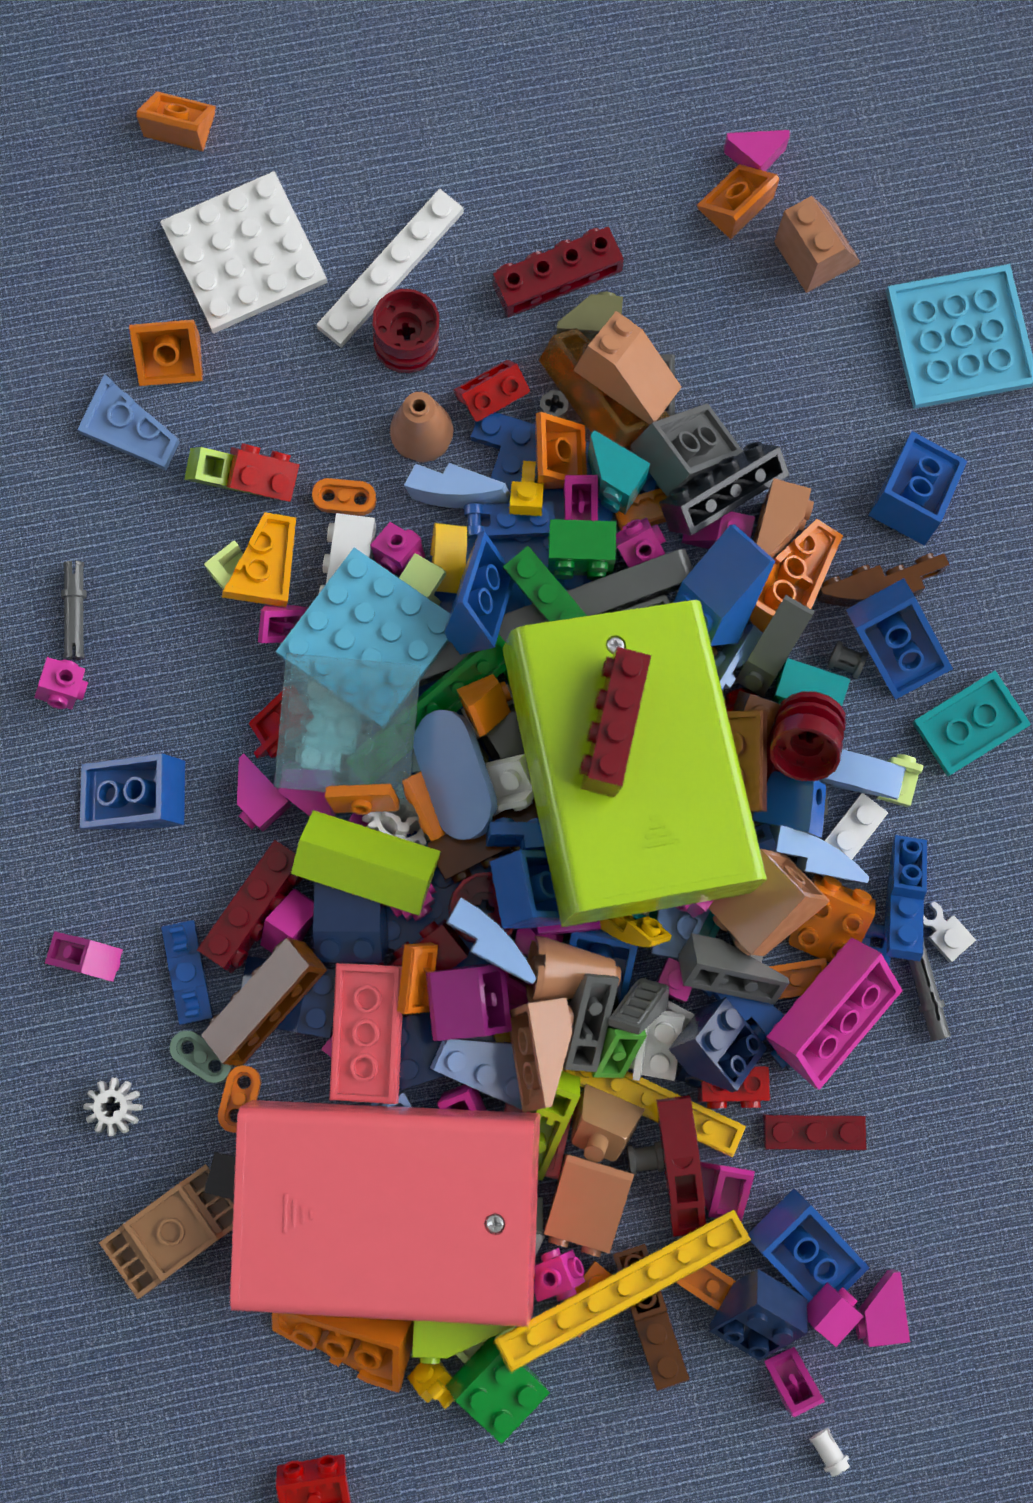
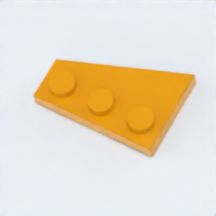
[221,512,296,607]

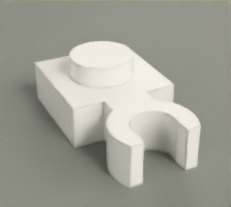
[923,902,976,963]

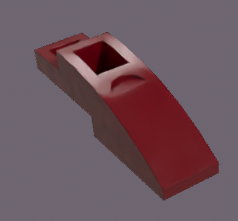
[656,1095,706,1237]

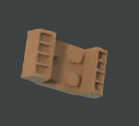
[99,1164,234,1299]

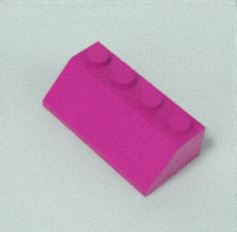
[767,937,903,1090]

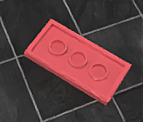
[329,963,402,1104]

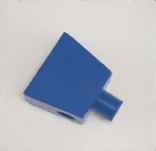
[752,771,826,838]

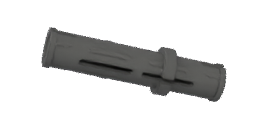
[61,561,87,660]
[908,939,951,1042]

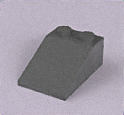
[630,403,743,497]

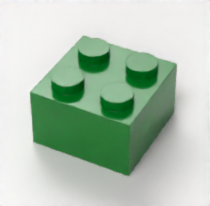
[547,519,616,581]
[445,1336,550,1444]

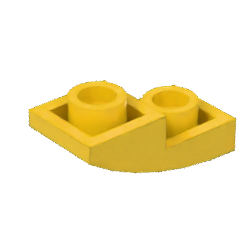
[430,523,467,593]
[600,915,672,947]

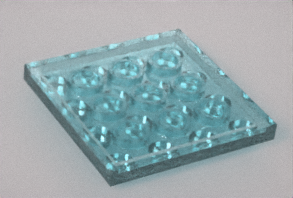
[274,653,421,799]

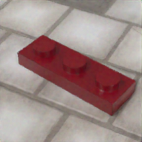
[764,1115,866,1150]

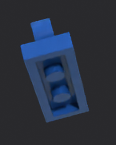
[161,920,213,1025]

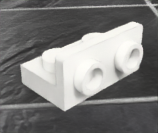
[485,754,534,816]
[629,1010,685,1081]

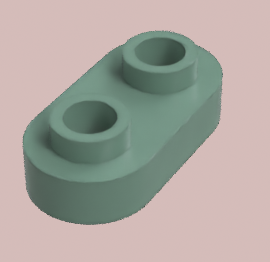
[169,1030,232,1083]

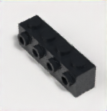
[659,442,789,536]

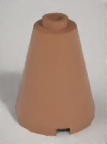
[390,392,453,463]
[526,935,621,1003]

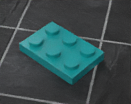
[912,670,1032,777]

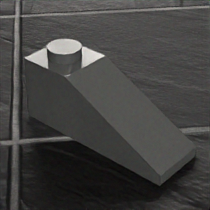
[735,595,815,697]
[678,933,789,1005]
[563,973,619,1072]

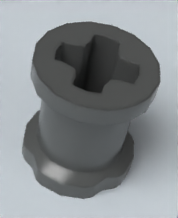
[539,390,568,419]
[827,640,868,679]
[626,1141,664,1176]

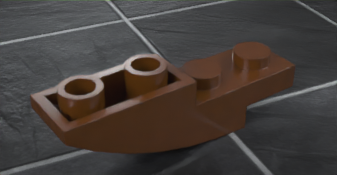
[816,553,950,607]
[613,1244,690,1392]

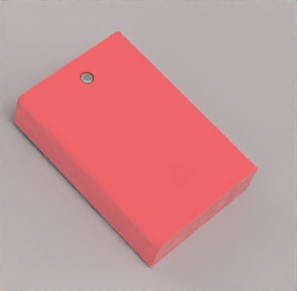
[230,1100,540,1327]

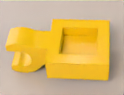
[509,460,544,516]
[407,1363,454,1409]

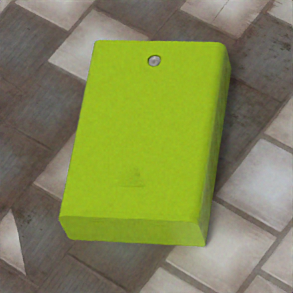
[503,600,767,927]

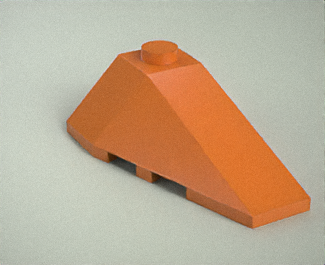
[750,519,843,632]
[272,1313,414,1393]

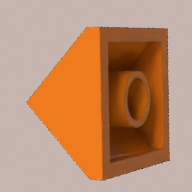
[136,91,216,152]
[696,164,779,239]
[129,320,203,386]
[535,412,587,489]

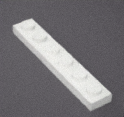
[317,189,464,348]

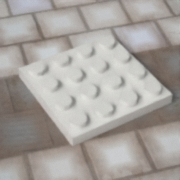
[160,171,328,334]

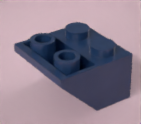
[669,997,767,1093]
[709,1269,807,1361]

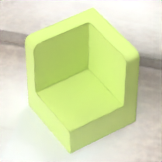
[204,540,243,590]
[399,553,446,606]

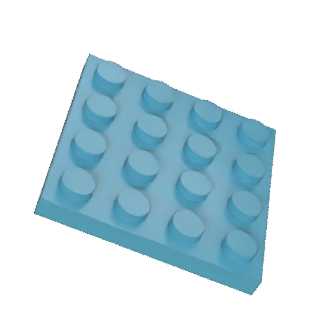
[886,264,1033,409]
[276,547,450,729]

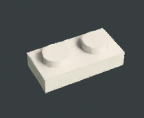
[824,793,888,860]

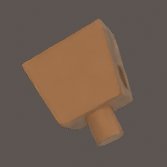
[571,1084,644,1163]

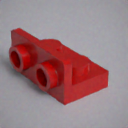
[453,360,530,422]
[276,1455,351,1503]

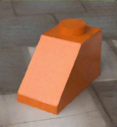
[456,674,512,737]

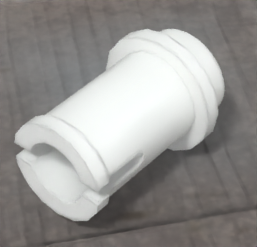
[809,1428,850,1477]

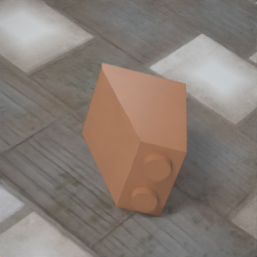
[774,196,860,293]
[708,849,830,956]
[543,1153,634,1257]

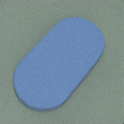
[414,710,497,840]

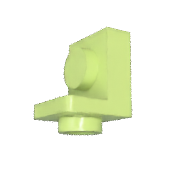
[877,754,924,807]

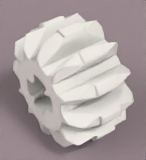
[83,1078,143,1136]

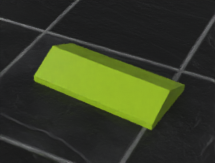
[291,810,441,916]

